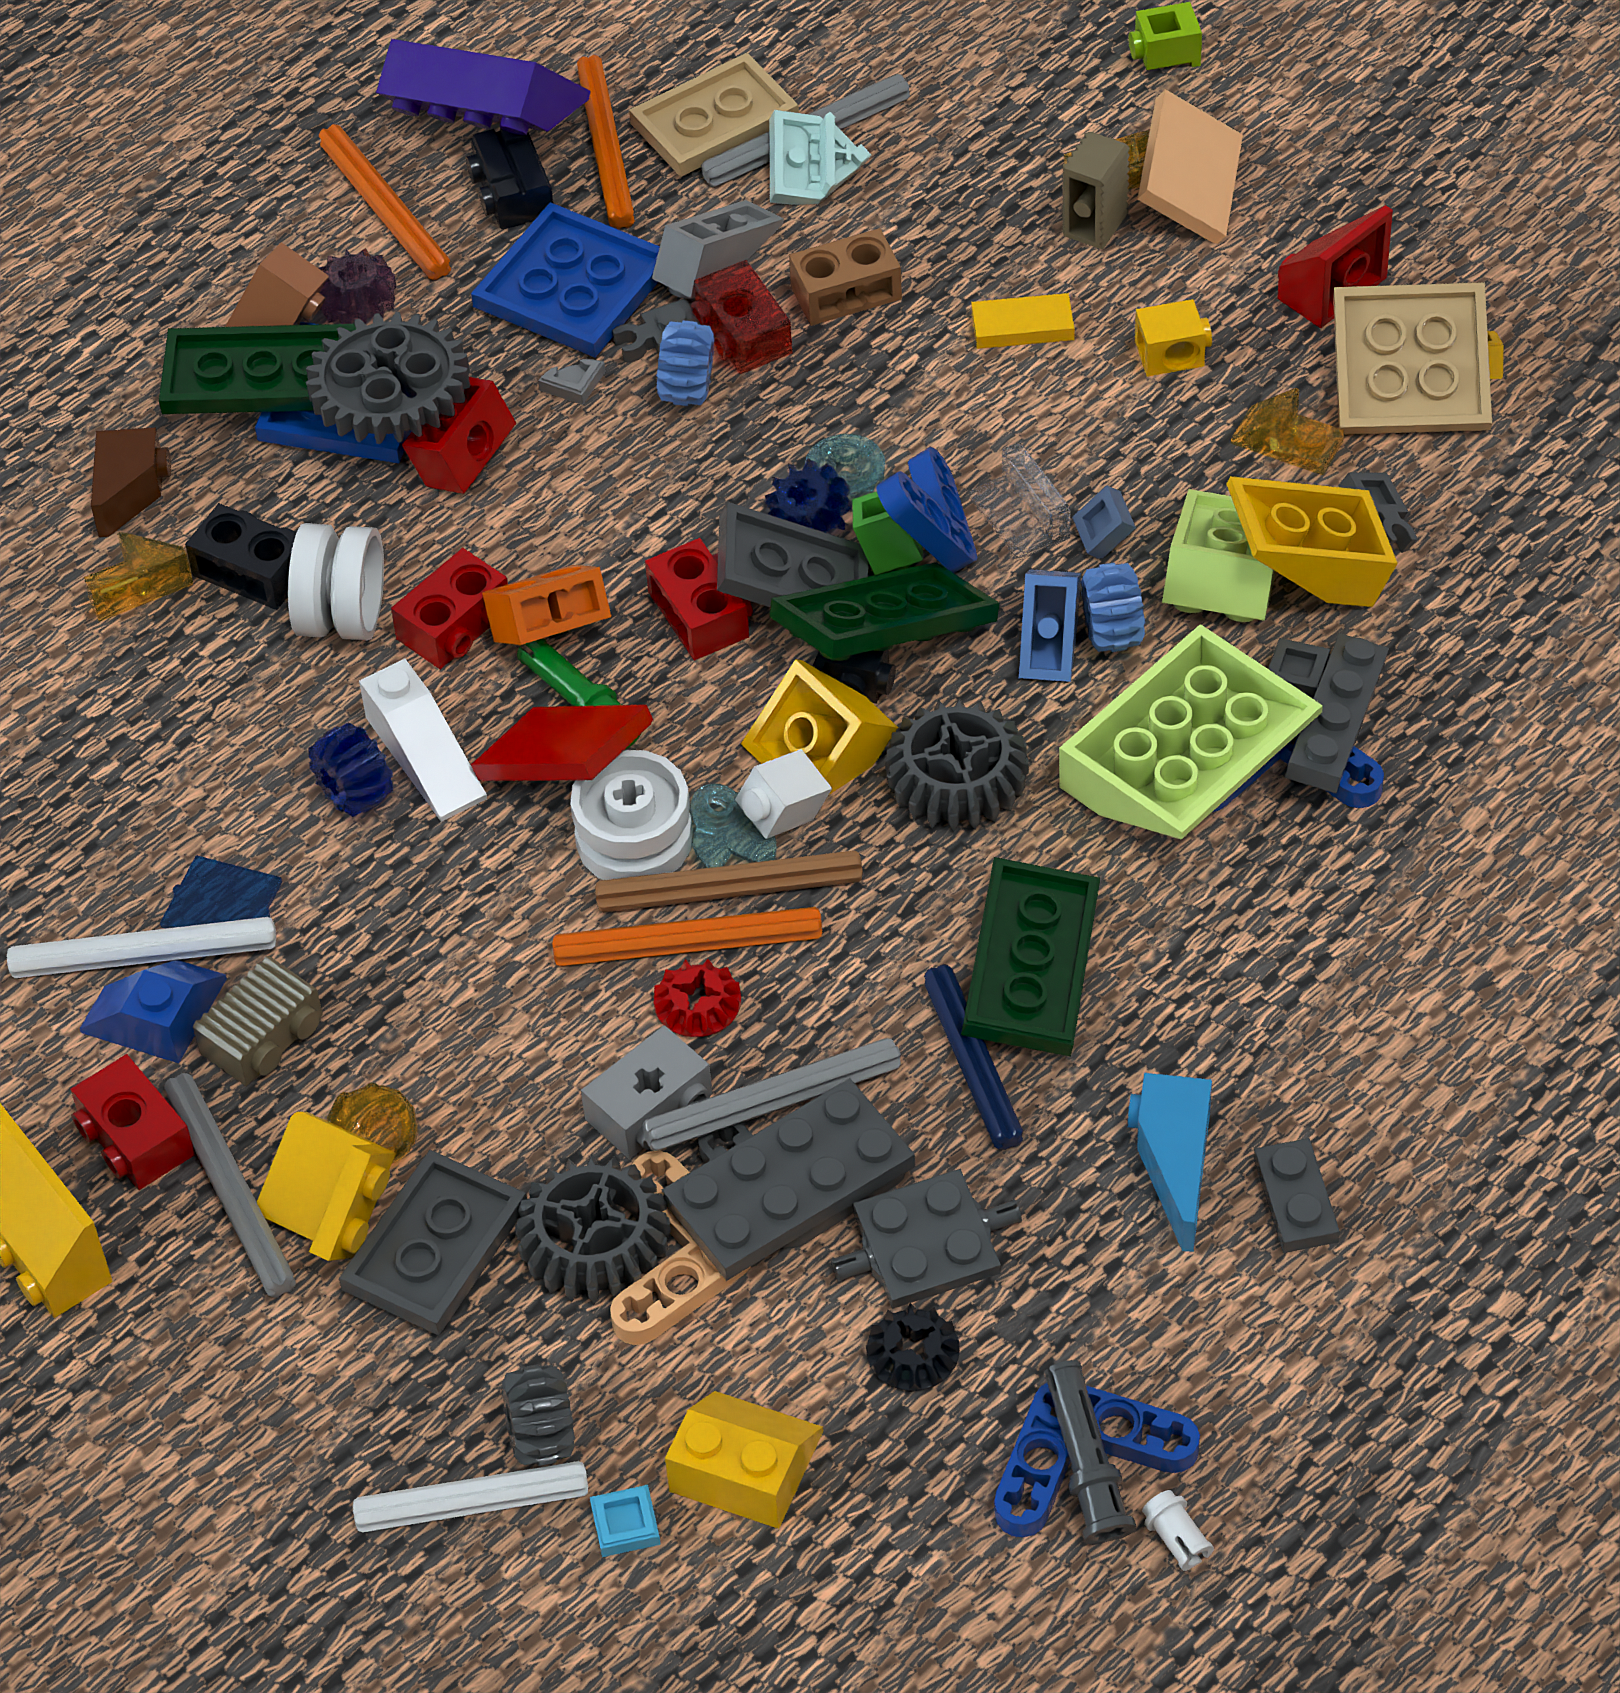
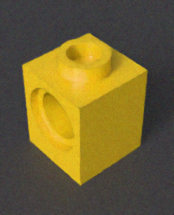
[1135,299,1212,377]

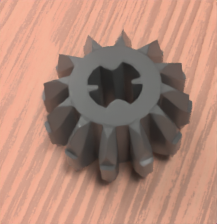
[502,1364,575,1466]

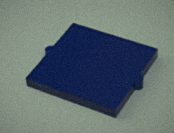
[160,855,282,929]

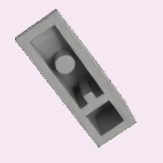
[652,200,784,299]

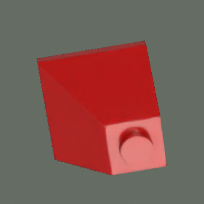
[1277,205,1393,328]

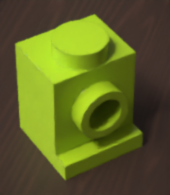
[1129,2,1202,70]

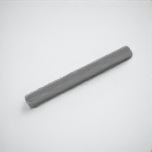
[701,74,910,187]
[643,1038,901,1151]
[164,1073,296,1298]

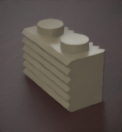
[1062,132,1130,249]
[193,956,323,1086]

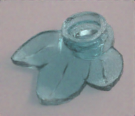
[689,784,776,868]

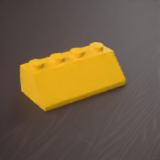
[0,1103,113,1318]

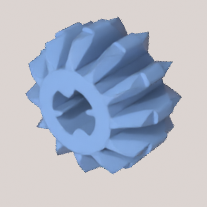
[656,320,715,406]
[1081,562,1146,652]

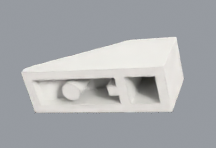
[359,659,487,822]

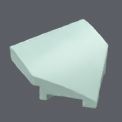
[769,110,871,205]

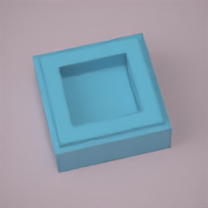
[590,1485,661,1557]

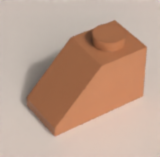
[225,242,329,327]

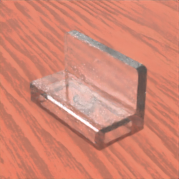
[969,441,1070,561]

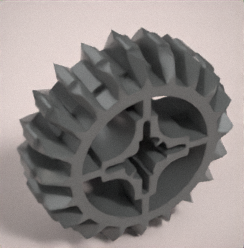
[885,698,1029,832]
[515,1154,671,1304]

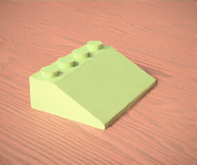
[1059,624,1323,839]

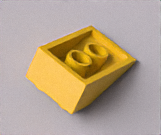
[1227,476,1398,607]

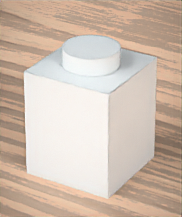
[735,749,832,839]

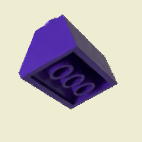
[376,39,591,135]

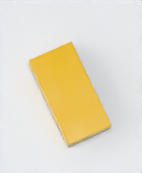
[971,293,1075,349]

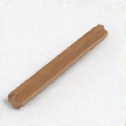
[595,851,863,913]

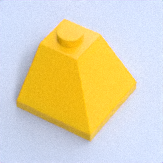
[741,659,898,795]

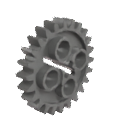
[306,312,470,444]

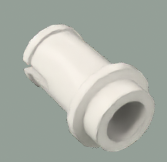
[1142,1490,1214,1571]

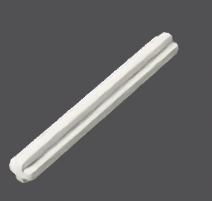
[7,917,276,978]

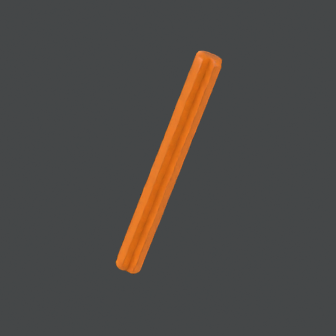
[577,54,635,229]
[319,124,451,280]
[552,907,822,966]

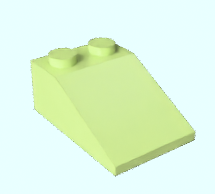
[1162,489,1276,622]

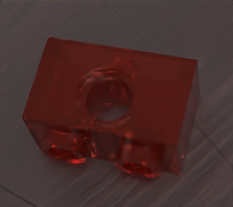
[691,260,793,375]

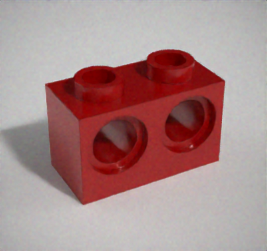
[645,538,753,661]
[391,548,508,670]

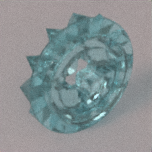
[805,434,885,501]

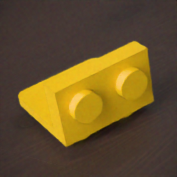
[257,1111,396,1261]

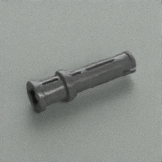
[1044,1360,1136,1545]

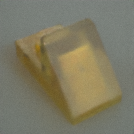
[1231,388,1344,475]
[84,532,194,622]

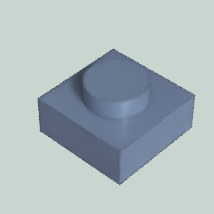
[1072,485,1136,559]

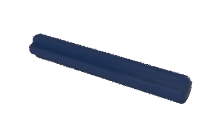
[924,964,1023,1150]

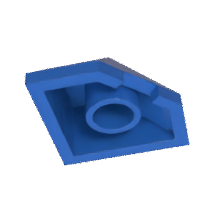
[79,960,227,1063]

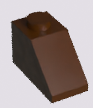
[91,427,171,537]

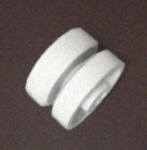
[288,523,384,641]
[570,750,693,880]

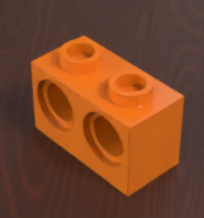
[482,565,611,645]

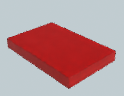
[471,705,654,781]

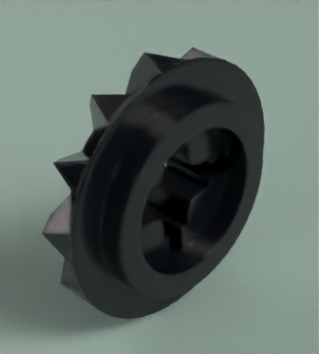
[866,1303,960,1391]

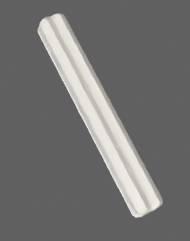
[353,1461,588,1532]

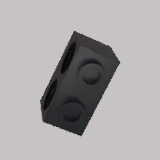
[185,503,296,610]

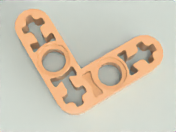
[610,1151,751,1345]

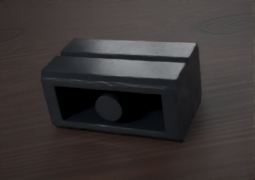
[466,128,554,230]

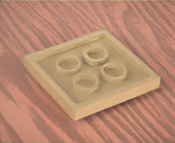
[1333,282,1492,435]

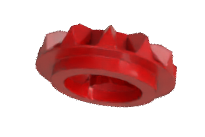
[654,959,741,1037]

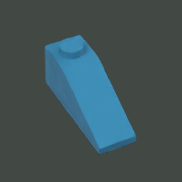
[1128,1073,1212,1252]

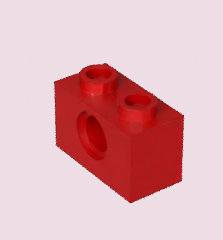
[402,377,516,494]
[70,1054,195,1190]

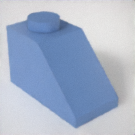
[1019,570,1081,682]

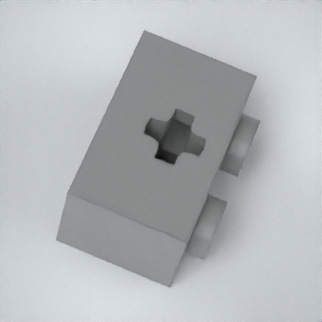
[581,1025,712,1160]

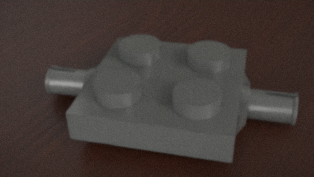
[831,1169,1022,1309]

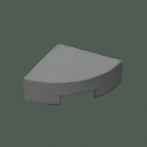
[538,359,606,405]

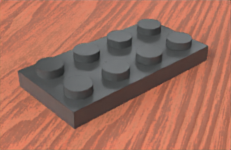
[662,1078,915,1281]

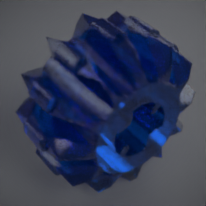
[764,458,853,534]
[308,722,393,817]

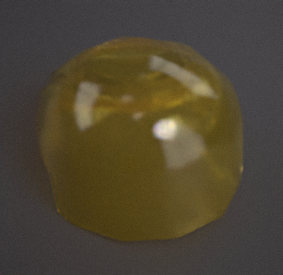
[327,1082,419,1164]

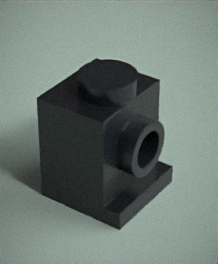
[813,650,896,704]

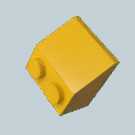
[665,1391,824,1529]

